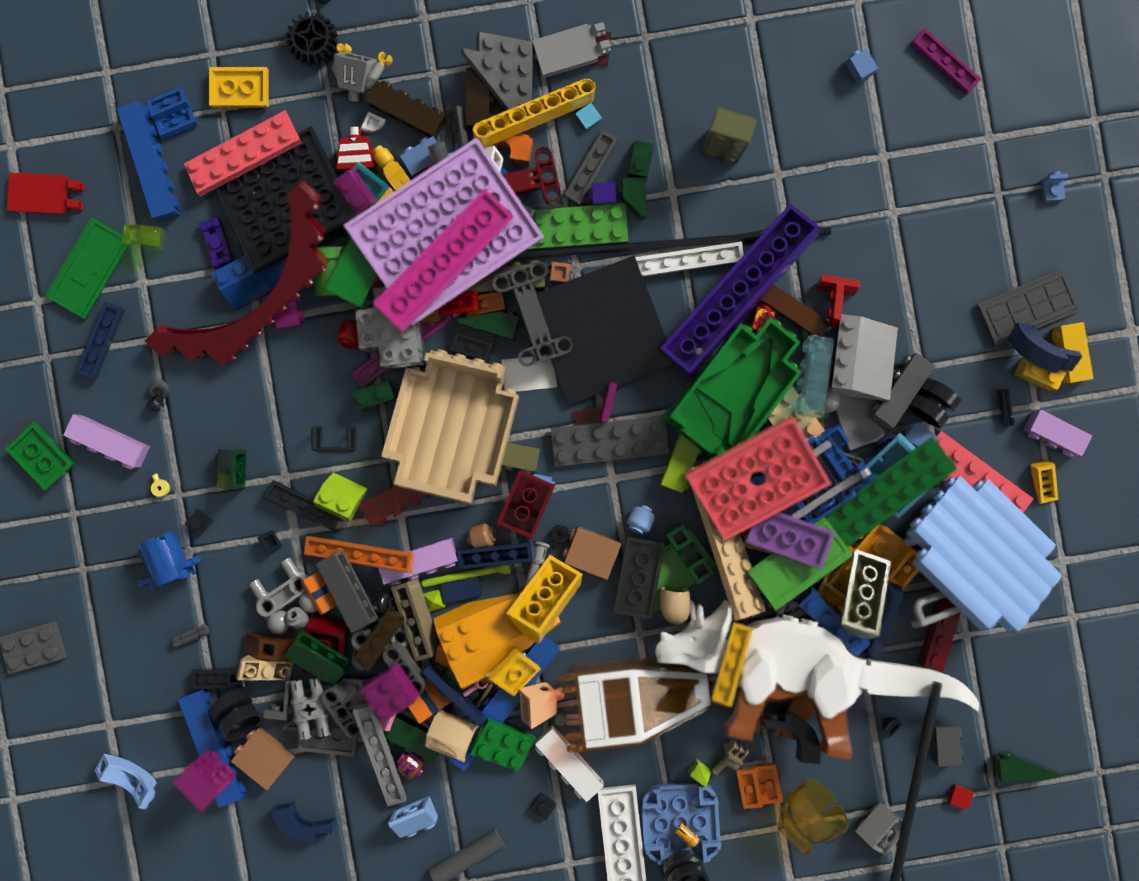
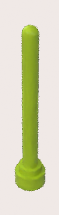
[420,564,512,587]

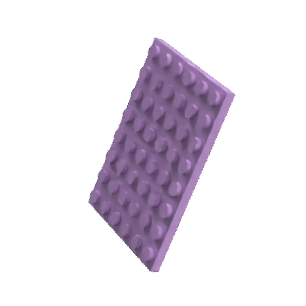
[344,138,544,325]

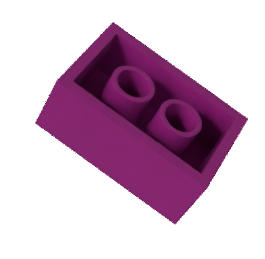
[173,749,236,811]

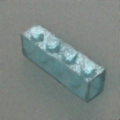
[794,335,834,418]

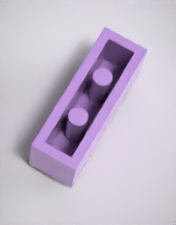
[1023,409,1092,458]

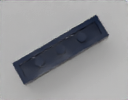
[76,301,125,380]
[422,663,486,726]

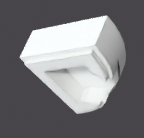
[361,112,387,132]

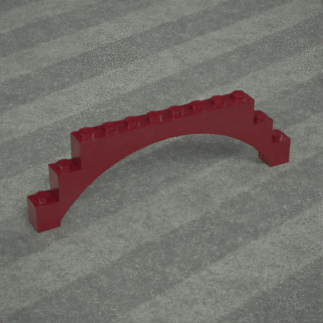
[144,180,330,366]

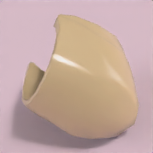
[659,587,691,625]

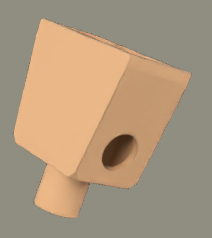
[520,682,564,729]

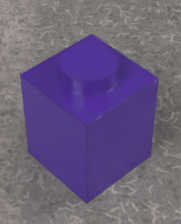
[588,182,616,206]

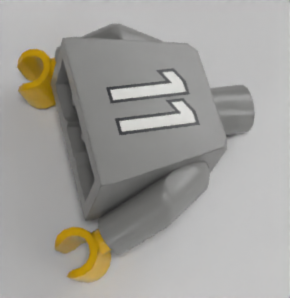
[332,43,393,102]

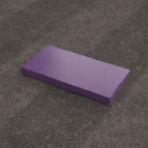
[746,512,835,570]

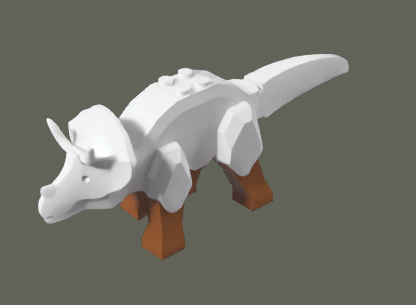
[655,600,979,760]

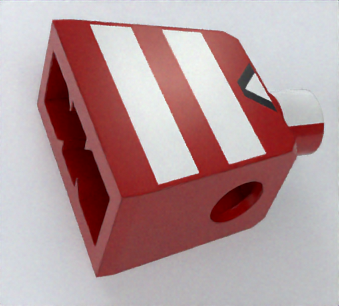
[337,127,377,174]

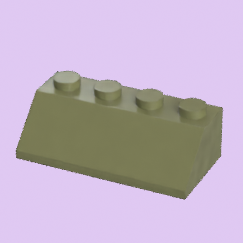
[840,549,891,640]

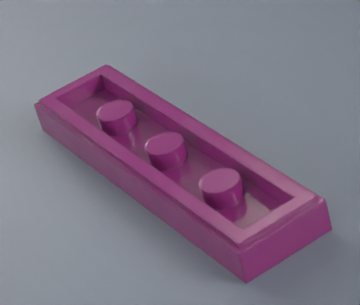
[911,28,981,95]

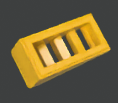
[1030,461,1058,504]

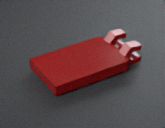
[7,172,84,215]

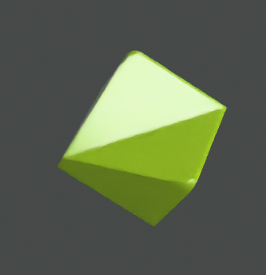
[688,759,711,787]

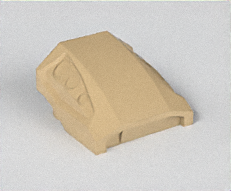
[425,710,479,762]

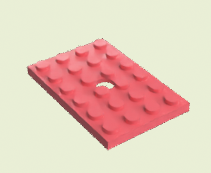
[686,415,831,541]

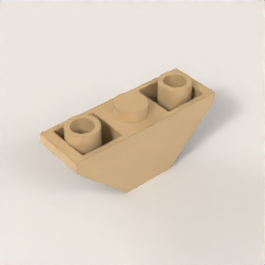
[236,654,294,680]

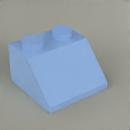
[388,796,438,838]

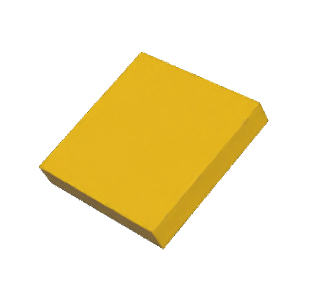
[488,648,541,697]

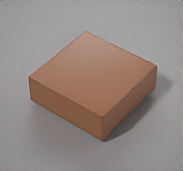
[550,262,570,283]

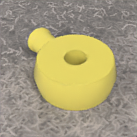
[151,474,170,497]

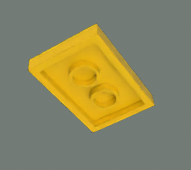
[209,67,269,108]

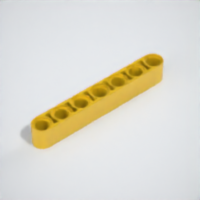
[473,79,595,148]

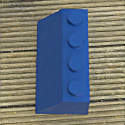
[211,256,288,310]

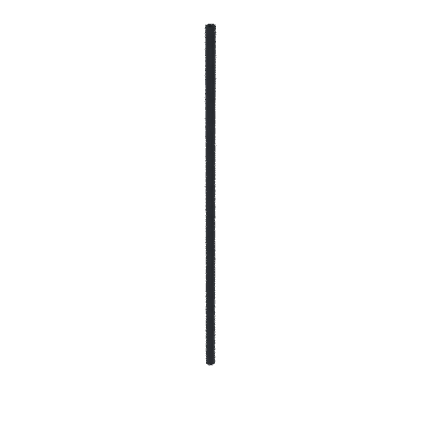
[512,227,831,260]

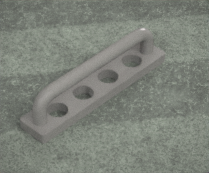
[911,591,961,628]

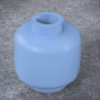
[627,505,655,535]

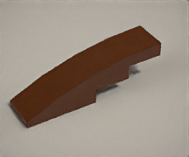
[760,285,829,338]

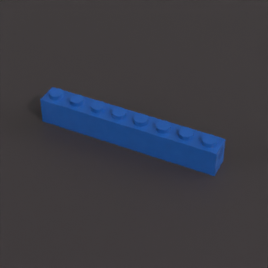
[446,635,560,771]

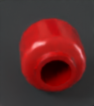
[336,319,359,349]

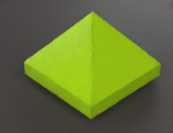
[424,589,446,612]

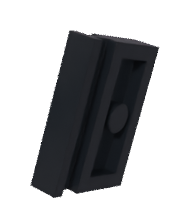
[450,324,495,362]

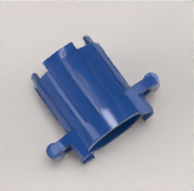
[138,531,201,592]

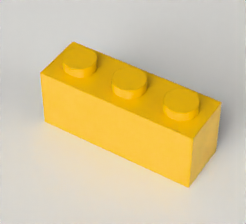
[1052,322,1094,384]

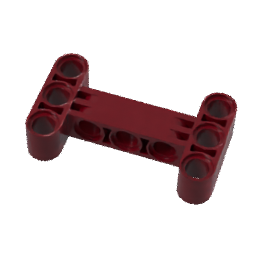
[502,147,561,206]

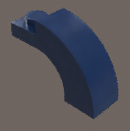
[271,802,337,843]

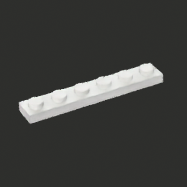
[635,242,744,277]

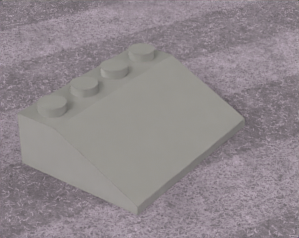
[831,314,898,402]

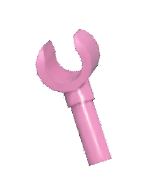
[463,681,488,697]

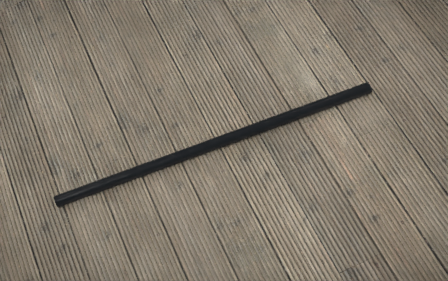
[890,681,943,881]

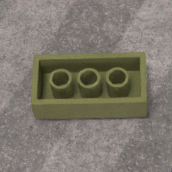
[702,107,757,163]

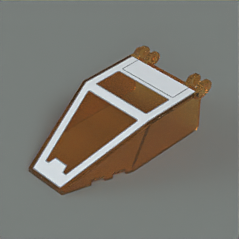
[558,657,713,753]

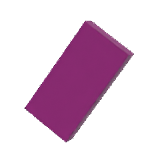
[600,381,617,422]

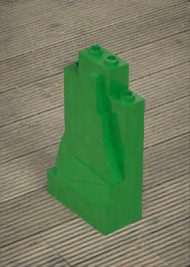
[662,318,802,459]

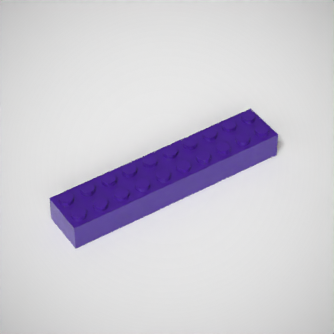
[660,204,820,378]

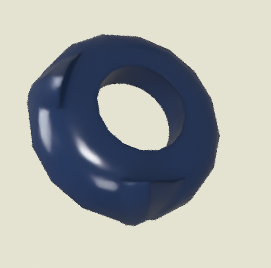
[875,434,897,453]

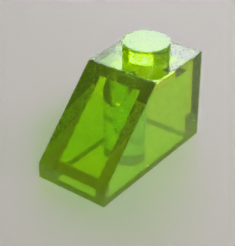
[122,225,164,250]

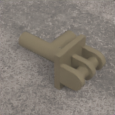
[712,740,749,775]

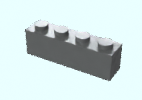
[868,352,935,430]
[316,550,379,633]

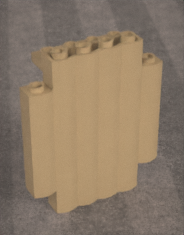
[381,349,519,505]

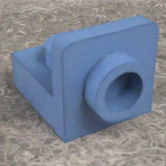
[1041,171,1068,202]

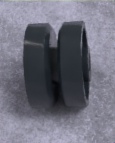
[661,850,710,881]

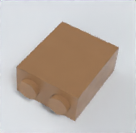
[562,526,621,580]
[231,727,296,790]

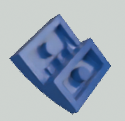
[146,87,198,140]

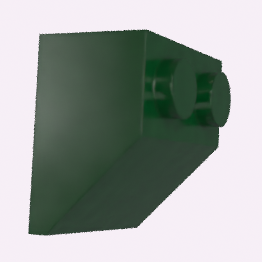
[215,449,247,490]

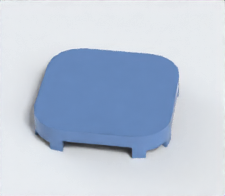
[641,782,721,865]

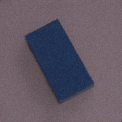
[440,577,482,603]

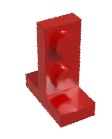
[817,274,860,328]

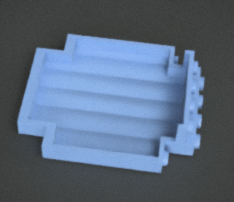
[903,476,1062,633]

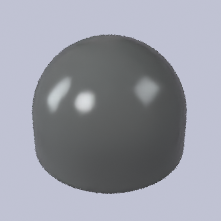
[148,380,169,398]

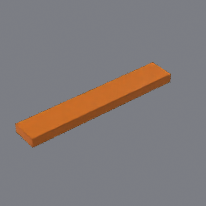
[303,536,415,573]

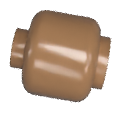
[467,523,497,548]

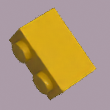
[1014,358,1066,391]

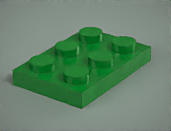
[5,423,75,491]
[468,717,537,771]

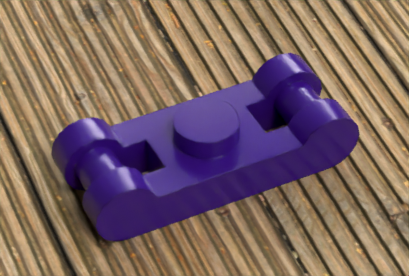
[199,217,234,270]

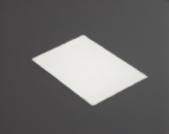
[501,355,557,392]

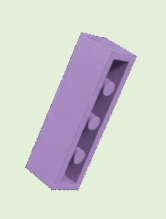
[64,414,150,469]
[378,538,458,586]

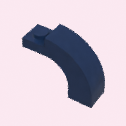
[1008,322,1082,373]

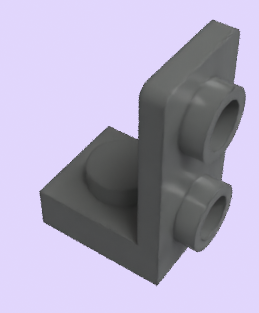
[263,678,294,720]

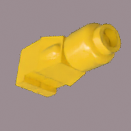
[372,145,411,191]

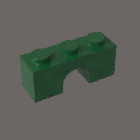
[665,523,714,584]

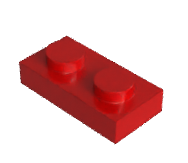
[440,291,479,316]

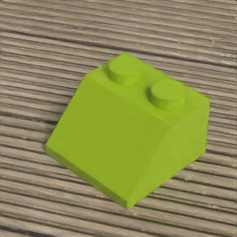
[313,472,368,523]

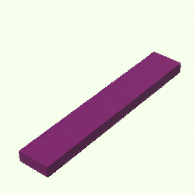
[351,308,453,389]

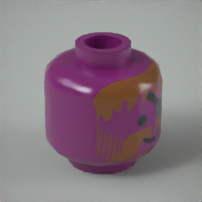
[395,751,425,780]

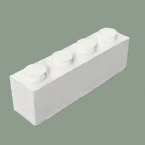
[535,724,604,802]

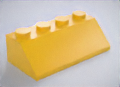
[506,555,582,643]

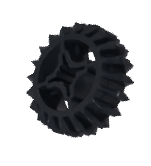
[286,11,339,66]

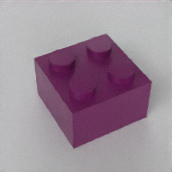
[359,662,420,723]

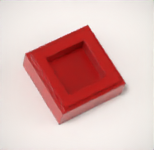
[948,784,974,810]

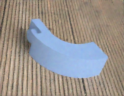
[94,754,157,809]

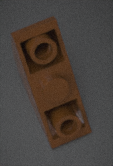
[244,632,294,661]

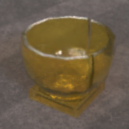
[778,779,849,856]

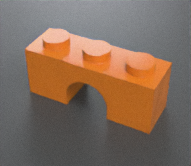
[480,134,533,166]

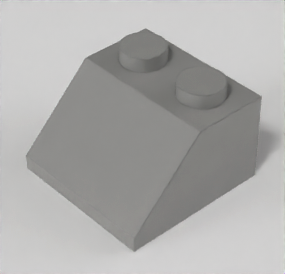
[855,802,903,856]

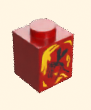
[749,305,776,332]

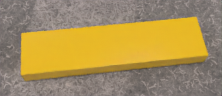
[711,623,754,707]

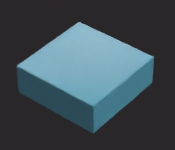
[575,103,602,131]

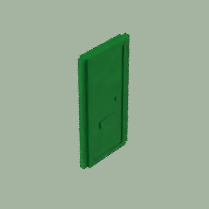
[45,217,132,319]

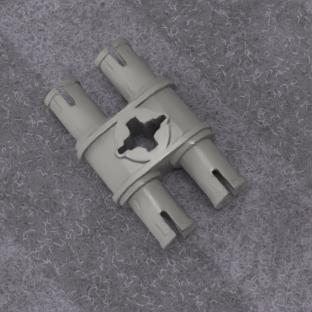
[290,677,330,740]

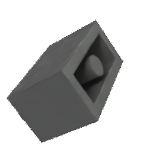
[931,722,964,767]

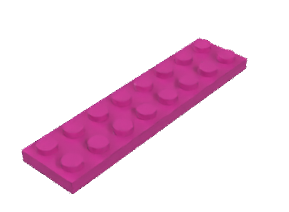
[373,189,514,332]

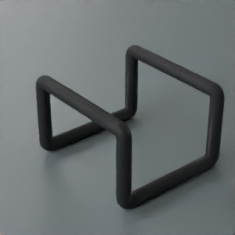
[311,426,356,452]

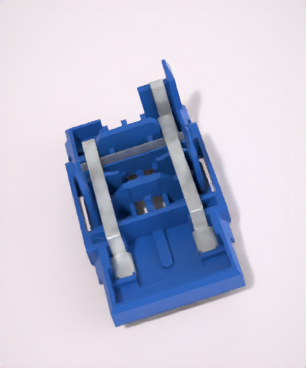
[750,425,877,524]

